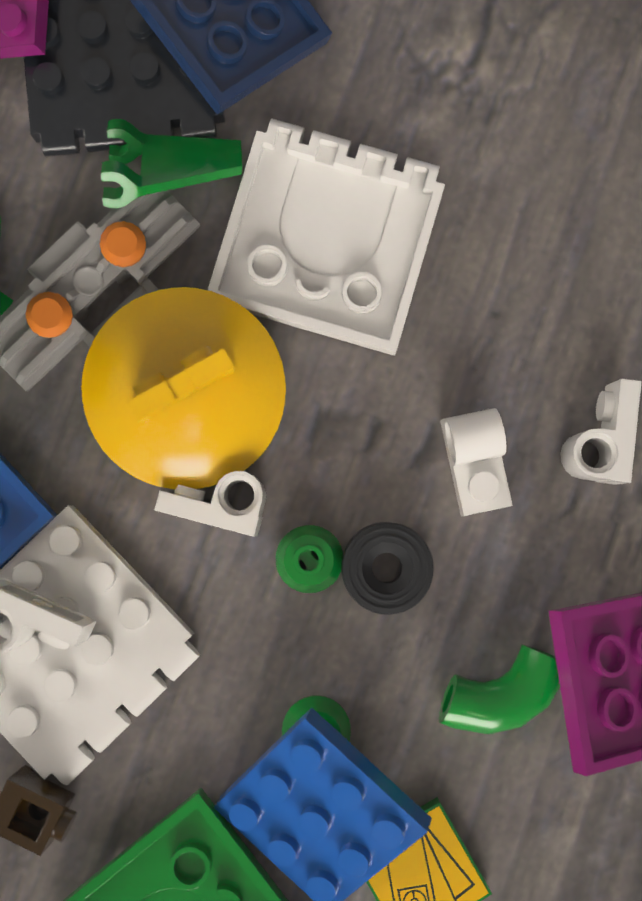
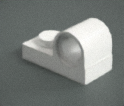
[560,379,642,485]
[440,408,513,516]
[154,471,266,537]
[0,580,96,654]

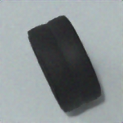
[341,522,434,615]

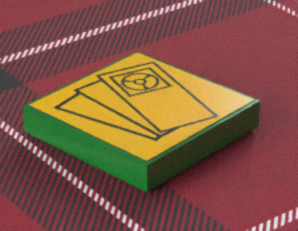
[367,797,492,901]

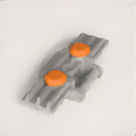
[0,190,200,392]

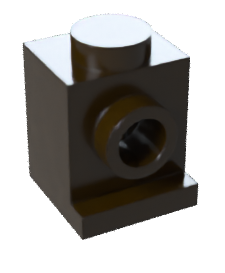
[0,765,77,856]

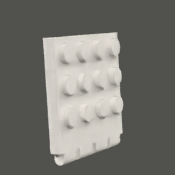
[208,118,445,356]
[0,505,200,785]

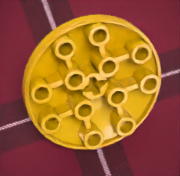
[81,287,286,489]

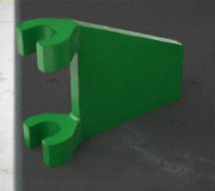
[101,119,242,208]

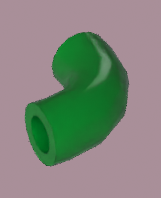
[438,644,560,735]

